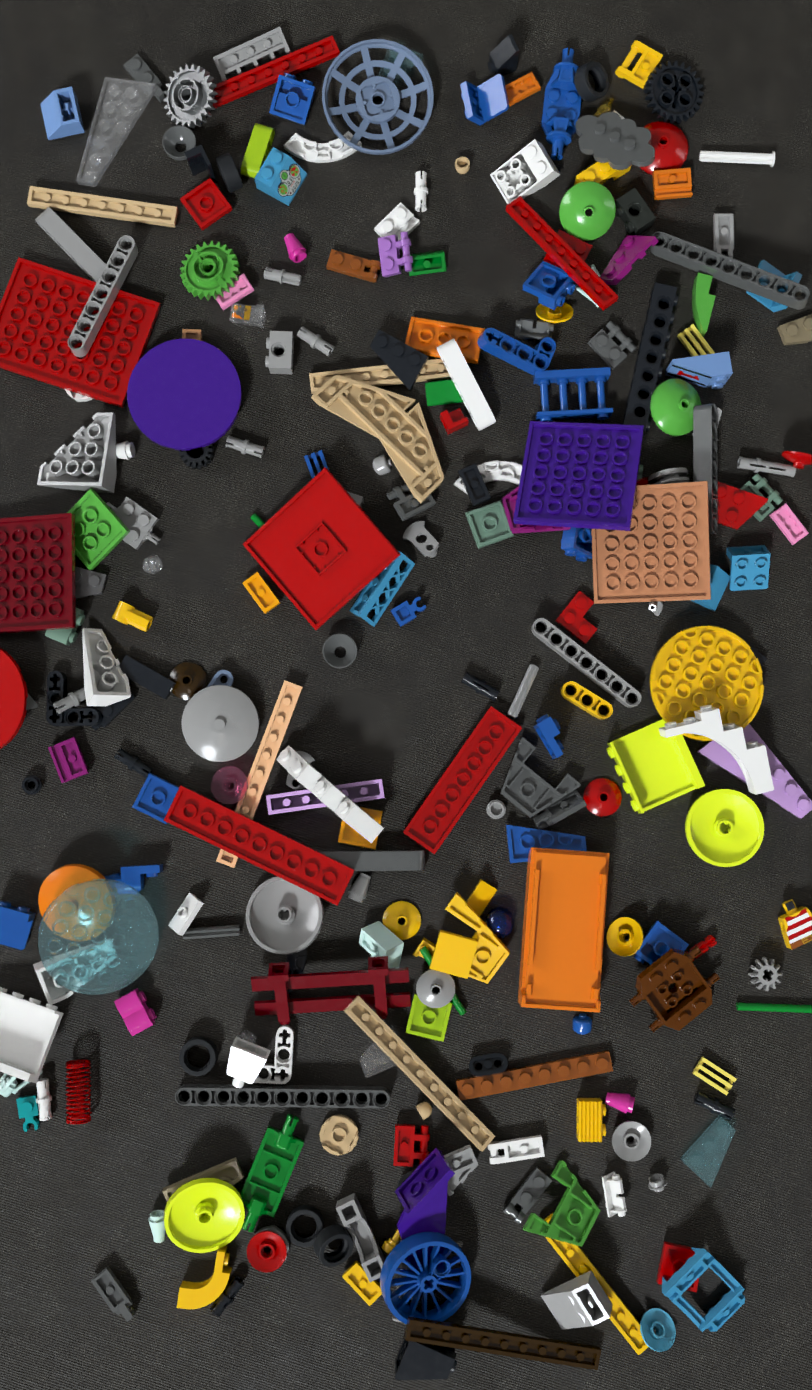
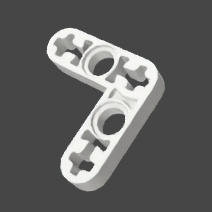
[253,1025,294,1084]

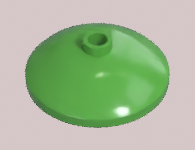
[559,181,616,241]
[650,379,701,436]

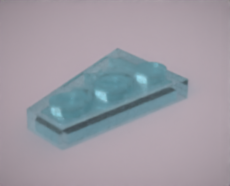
[680,1115,736,1188]

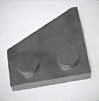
[75,567,108,599]

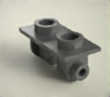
[515,318,554,341]

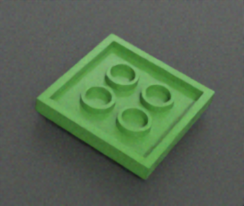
[67,489,130,570]

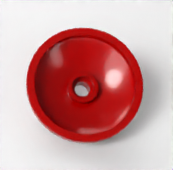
[640,121,688,175]

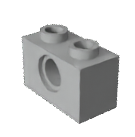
[265,331,294,374]

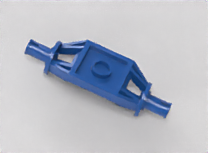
[541,48,581,160]

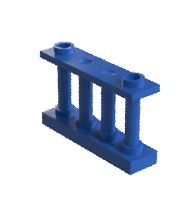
[533,367,613,422]

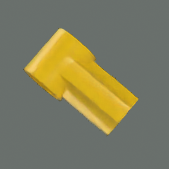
[112,601,153,632]

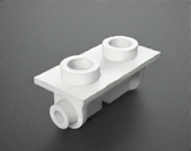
[602,1171,627,1218]

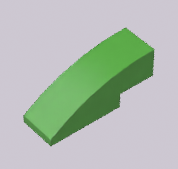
[692,272,716,337]

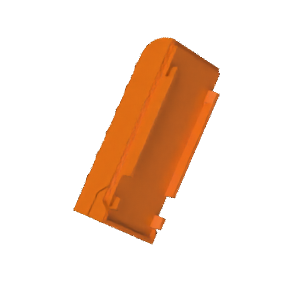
[518,847,610,1013]

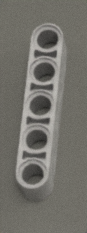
[35,207,106,282]

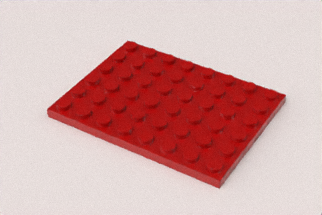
[0,257,161,408]

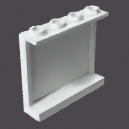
[0,987,63,1083]

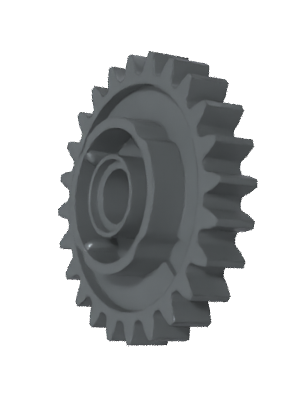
[163,64,218,129]

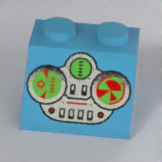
[254,147,307,206]

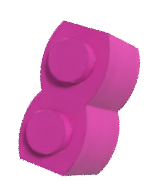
[114,988,156,1036]

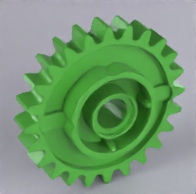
[180,241,240,301]

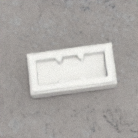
[168,892,204,936]

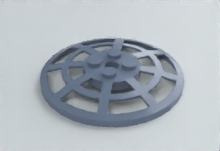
[322,39,434,155]

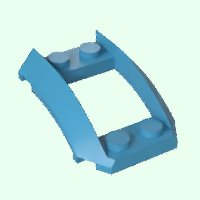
[662,1248,745,1332]

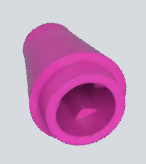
[284,233,307,263]
[605,1092,635,1114]

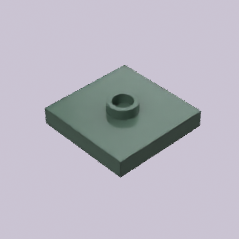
[465,500,514,549]

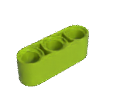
[241,123,275,178]

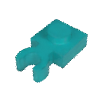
[16,1094,40,1132]

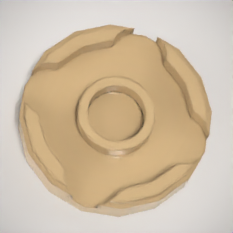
[319,1114,359,1156]

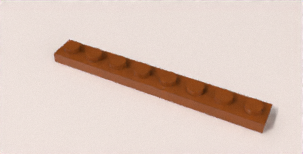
[456,1050,613,1101]

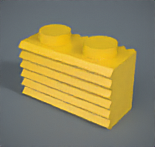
[576,1098,606,1142]

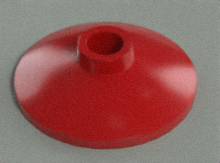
[781,451,812,469]
[583,778,622,817]
[247,1231,287,1273]

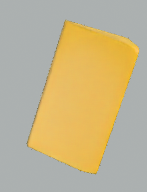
[466,879,497,917]

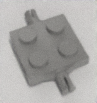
[106,497,161,550]

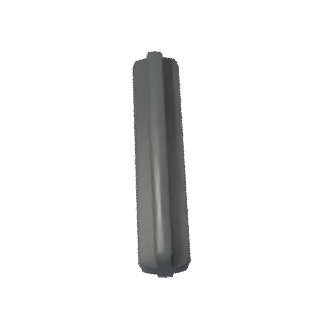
[183,925,241,939]

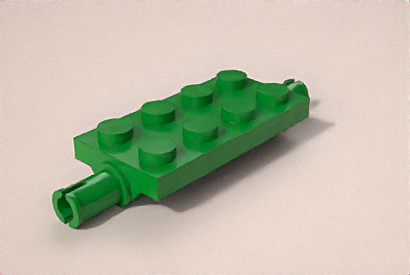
[240,1114,304,1232]

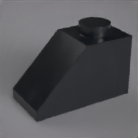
[487,34,519,76]

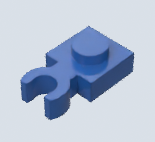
[391,597,426,627]

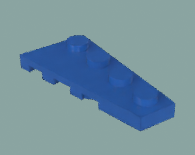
[506,825,587,863]

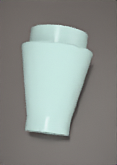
[148,1210,166,1243]

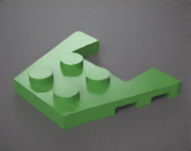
[523,1160,600,1247]

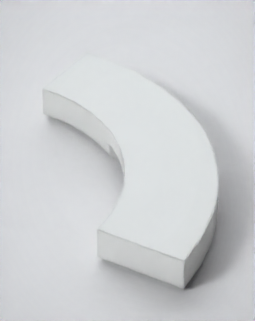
[283,131,362,163]
[454,460,522,495]

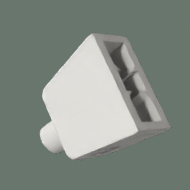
[226,1037,271,1088]

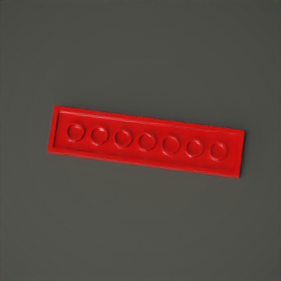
[403,706,522,855]

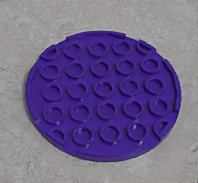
[127,338,242,451]

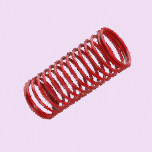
[65,1059,92,1125]

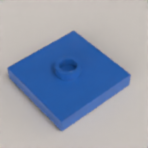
[132,773,179,824]

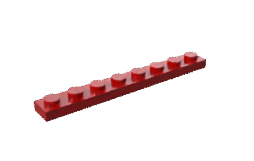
[213,35,340,108]
[505,196,619,311]

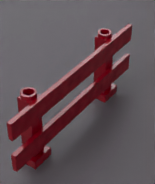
[251,956,411,1025]

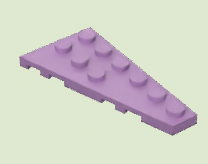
[697,724,812,818]

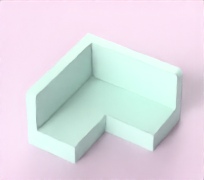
[359,921,404,969]

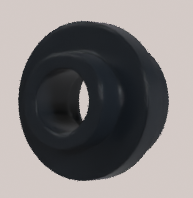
[22,775,42,795]

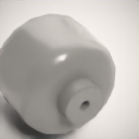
[372,455,393,475]

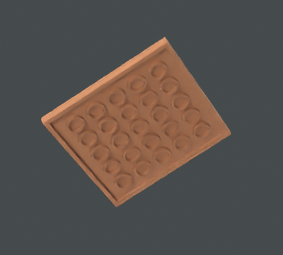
[591,481,711,604]

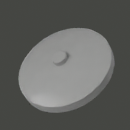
[182,685,259,762]
[246,876,324,955]

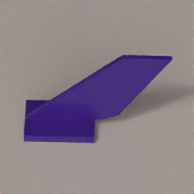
[395,1148,455,1271]

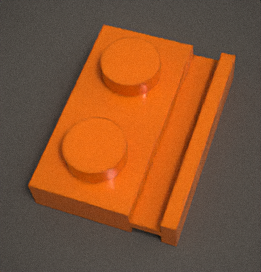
[652,168,693,200]

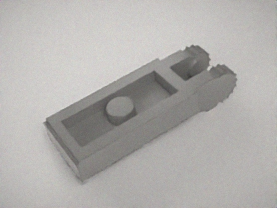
[713,213,734,258]

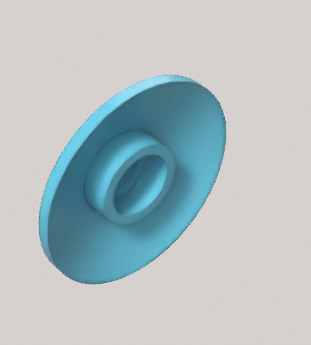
[640,1308,676,1352]

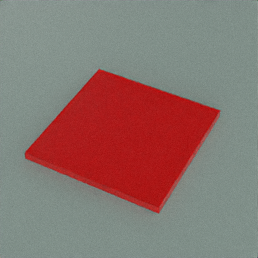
[243,467,401,630]

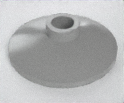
[416,969,455,1008]
[612,1121,651,1162]

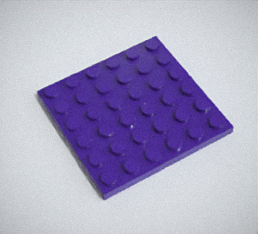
[513,421,644,531]

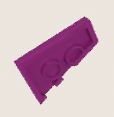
[600,235,659,285]

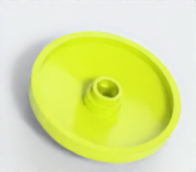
[685,789,764,867]
[164,1178,245,1253]

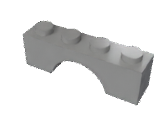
[336,1193,385,1282]

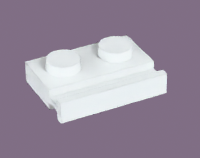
[374,202,420,241]

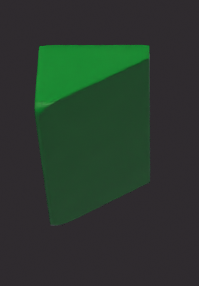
[409,250,446,276]
[425,380,463,406]

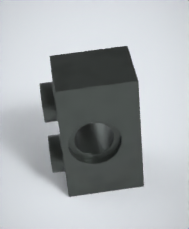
[615,188,656,236]

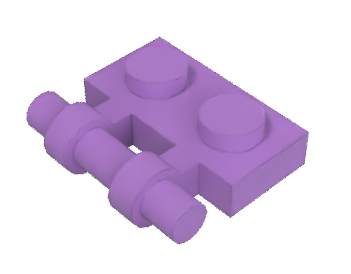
[378,232,413,277]

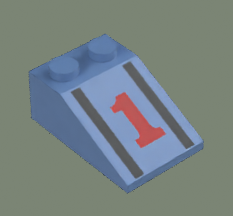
[665,351,733,389]

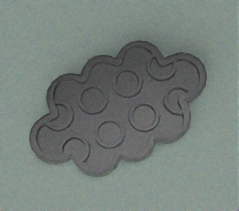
[575,112,655,170]

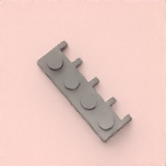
[213,27,291,81]

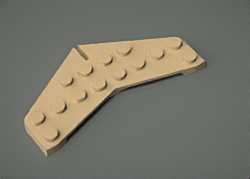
[311,375,444,503]

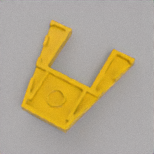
[413,892,510,984]

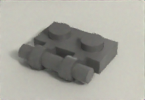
[587,321,637,370]
[387,484,436,521]

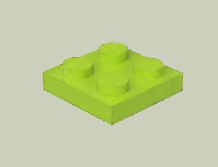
[405,993,452,1042]

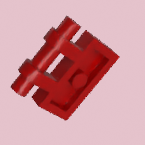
[393,1124,430,1167]

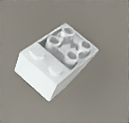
[490,139,560,204]

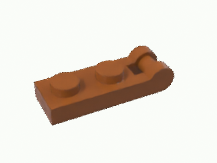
[326,249,381,282]

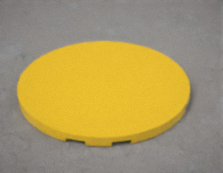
[650,626,764,741]

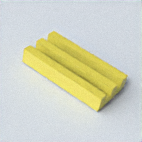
[677,324,715,356]
[692,1056,737,1096]

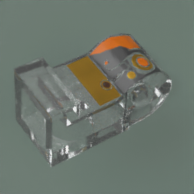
[229,303,266,328]

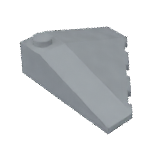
[37,412,117,493]

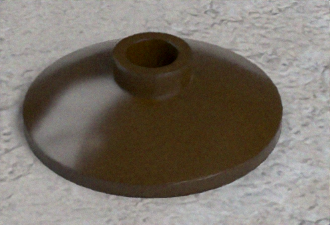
[169,662,207,700]

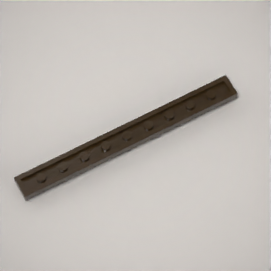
[404,1316,601,1370]

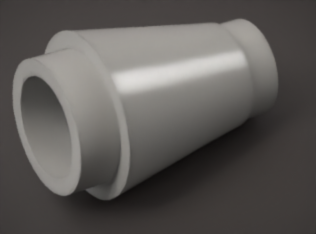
[348,873,371,903]

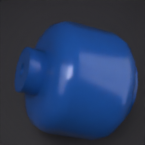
[573,1013,592,1035]

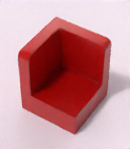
[440,408,469,434]

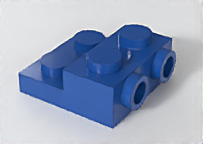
[269,73,316,125]
[523,261,576,310]
[561,527,592,562]
[533,714,564,759]
[634,920,689,965]

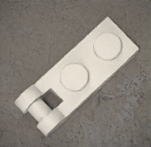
[487,1135,545,1164]

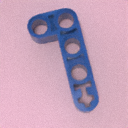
[477,328,556,375]

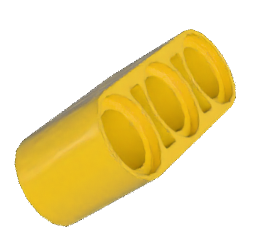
[561,681,613,720]

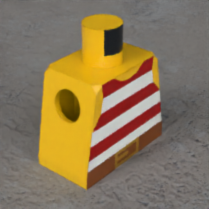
[778,899,812,950]

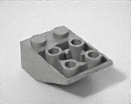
[541,1270,613,1330]

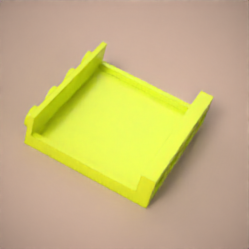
[606,719,705,814]

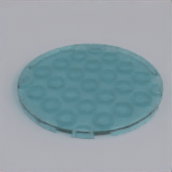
[38,879,159,995]

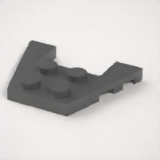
[500,737,581,818]

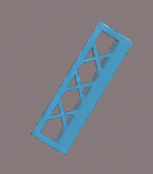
[350,551,415,627]

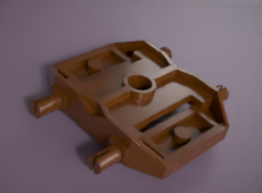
[629,946,720,1033]

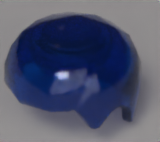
[485,907,514,939]

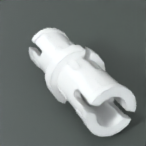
[414,171,428,212]
[36,1078,52,1121]

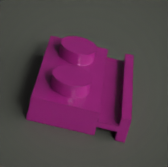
[48,737,89,783]

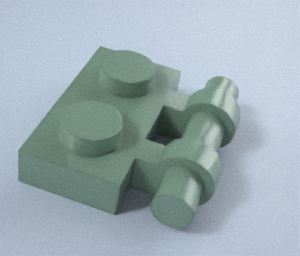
[740,473,783,522]

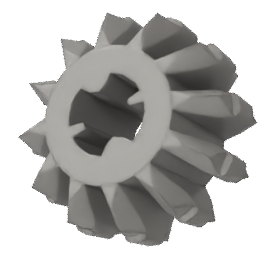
[748,957,783,991]

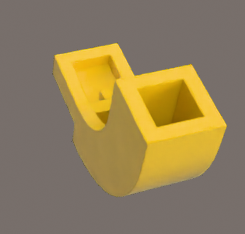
[177,1246,232,1309]

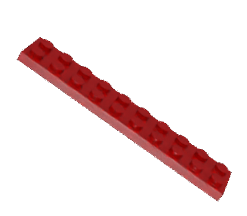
[164,785,355,906]

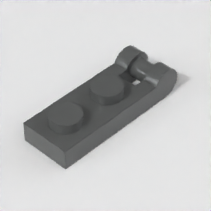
[502,1166,552,1224]

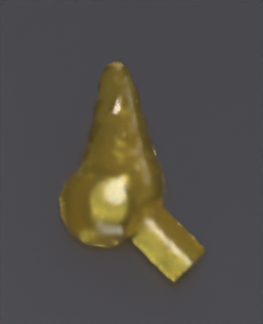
[593,97,614,118]

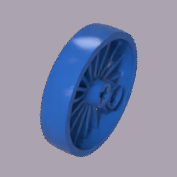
[380,1232,471,1324]

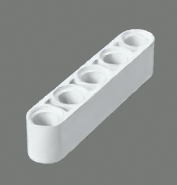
[436,338,496,431]

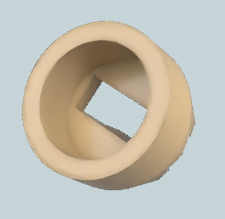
[455,157,470,174]
[415,1102,432,1120]

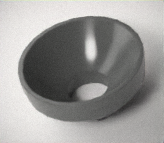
[162,125,197,161]
[322,634,357,669]

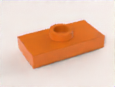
[505,72,541,107]

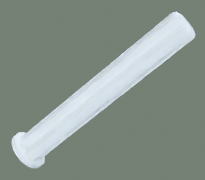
[699,151,775,167]

